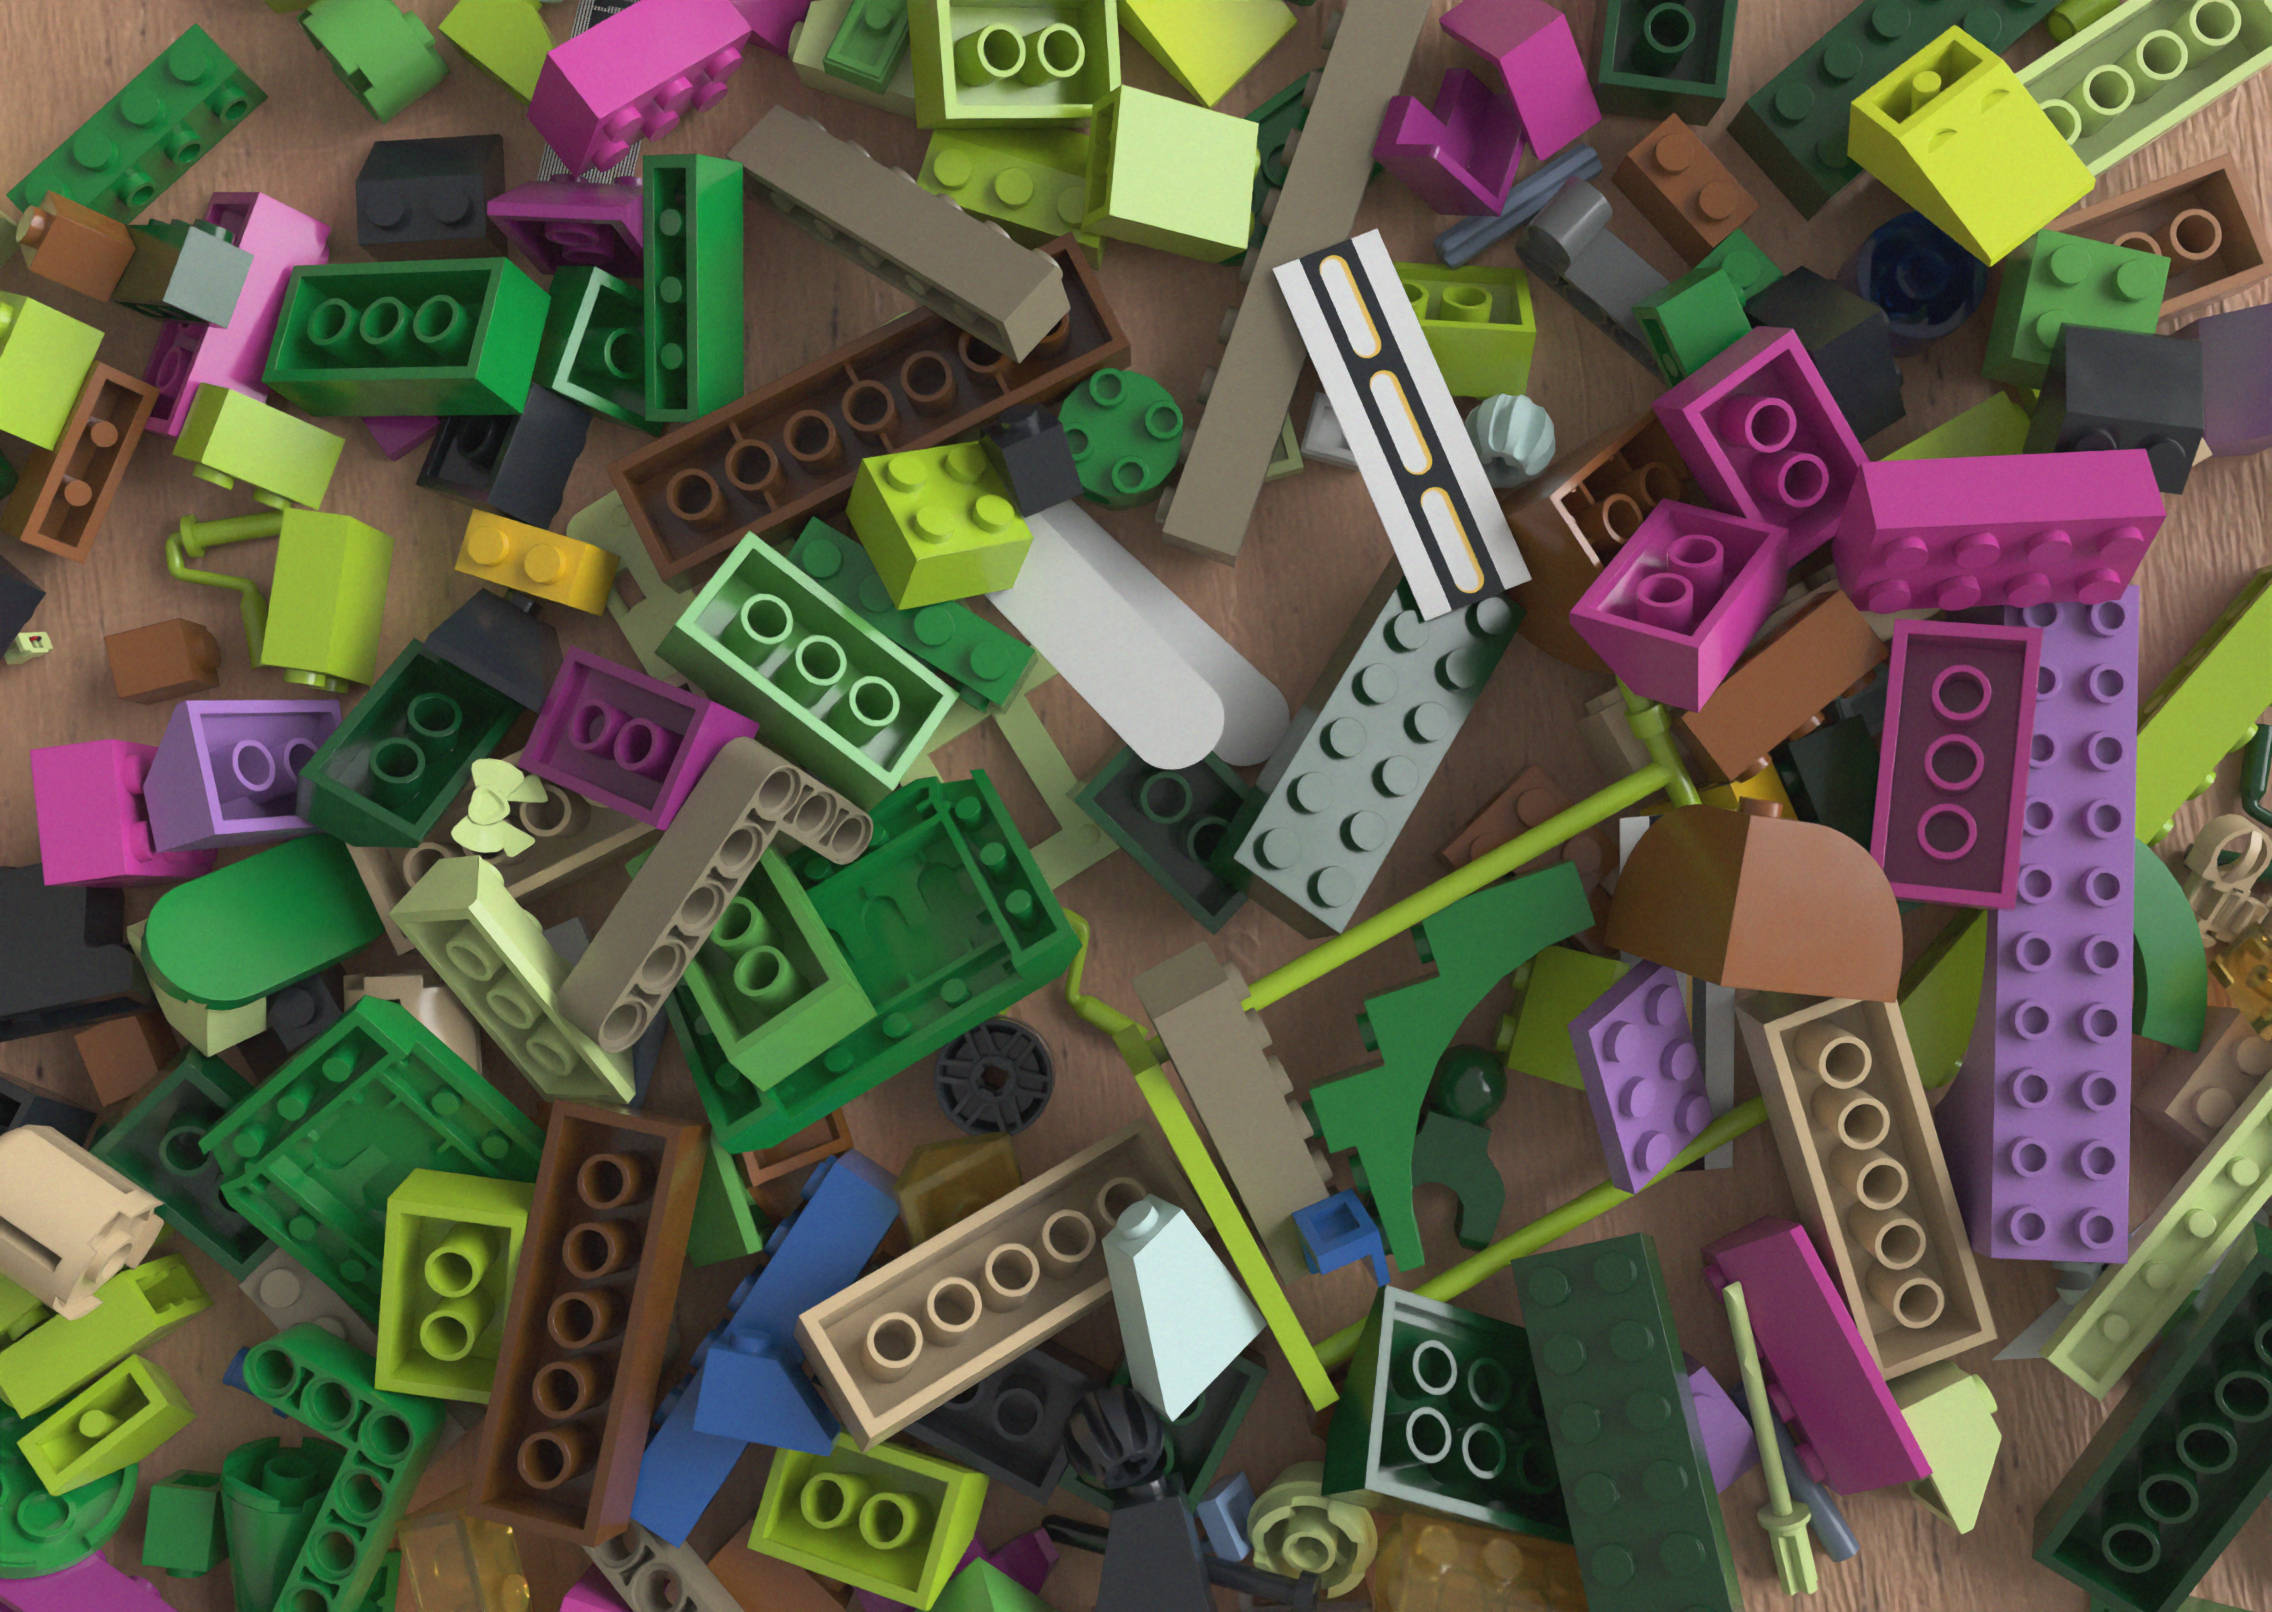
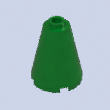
[220,1436,347,1612]

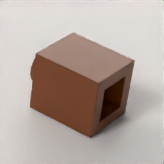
[16,190,136,303]
[104,618,221,705]
[73,1011,180,1107]

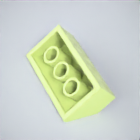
[388,855,636,1104]

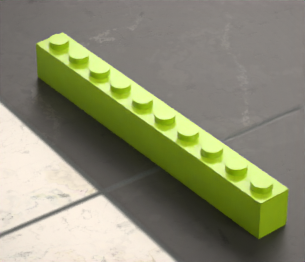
[1896,565,2272,1091]

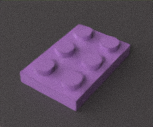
[1567,959,1714,1195]

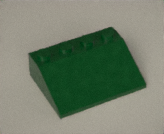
[1321,1285,1576,1555]

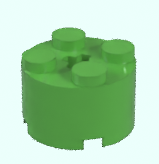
[295,0,451,126]

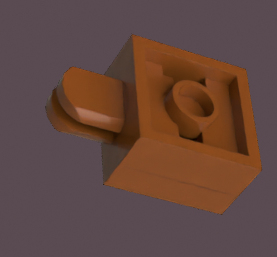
[1432,763,1620,957]

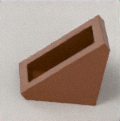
[735,1107,854,1229]

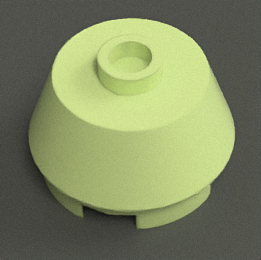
[1247,1461,1378,1599]

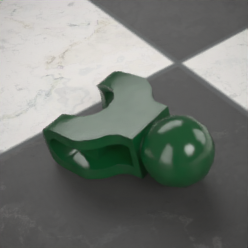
[1363,1044,1508,1253]

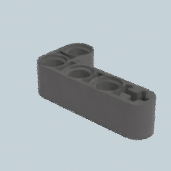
[1515,176,1671,388]

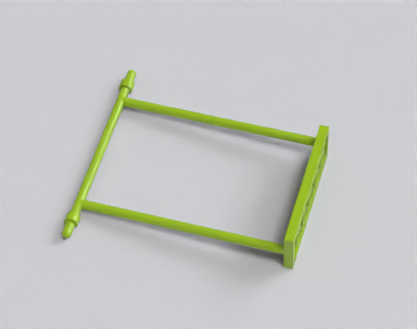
[1112,675,1769,1412]

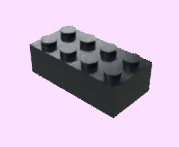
[811,1251,1108,1506]

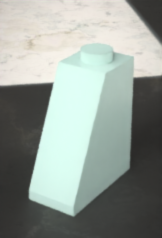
[1102,1193,1268,1421]

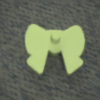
[451,758,548,857]

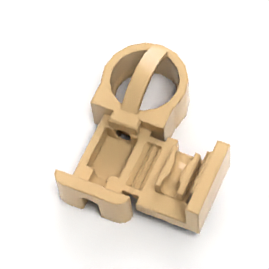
[2182,814,2272,962]

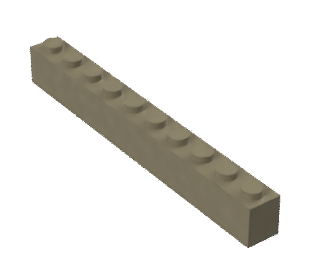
[1154,0,1433,568]

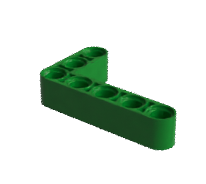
[242,1322,447,1612]

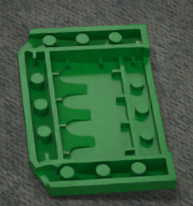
[664,769,1083,1155]
[198,995,547,1328]

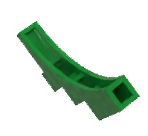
[1301,858,1596,1273]

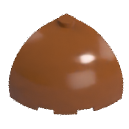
[1499,406,1695,674]
[1603,796,1903,1003]

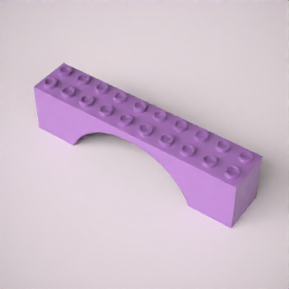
[1934,585,2140,1264]

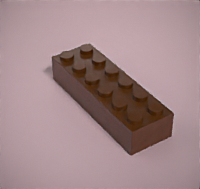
[465,1097,712,1548]

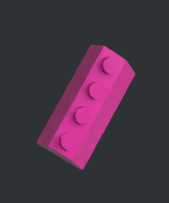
[141,192,331,443]
[1700,1214,1933,1496]

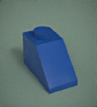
[692,1328,841,1457]

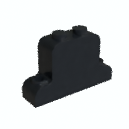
[0,863,162,1043]

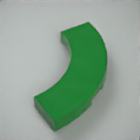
[2132,837,2208,1053]

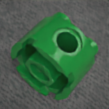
[1058,368,1183,511]

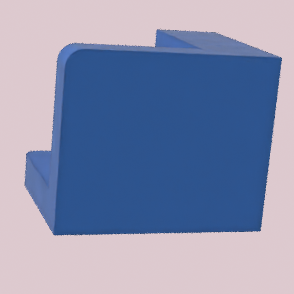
[1291,1188,1391,1288]

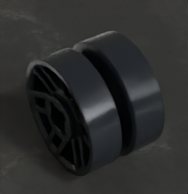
[933,1016,1056,1139]

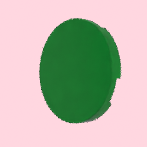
[0,1394,138,1579]

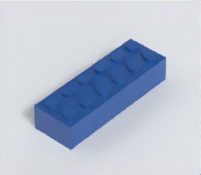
[630,1148,916,1549]

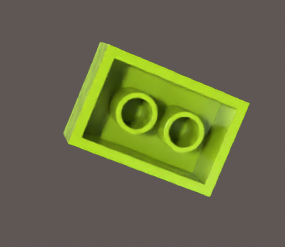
[907,0,1121,129]
[374,1168,536,1404]

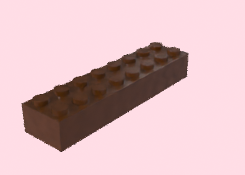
[604,231,1131,594]

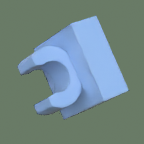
[1193,1471,1256,1562]

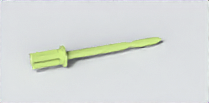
[1722,1281,1818,1596]

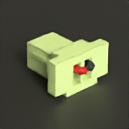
[4,632,54,665]

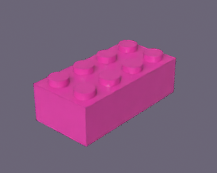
[1831,449,2167,614]
[1870,619,2044,912]

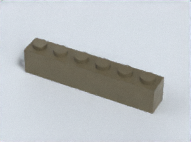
[725,104,1071,364]
[1130,940,1340,1286]

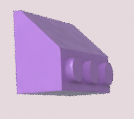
[143,699,343,853]

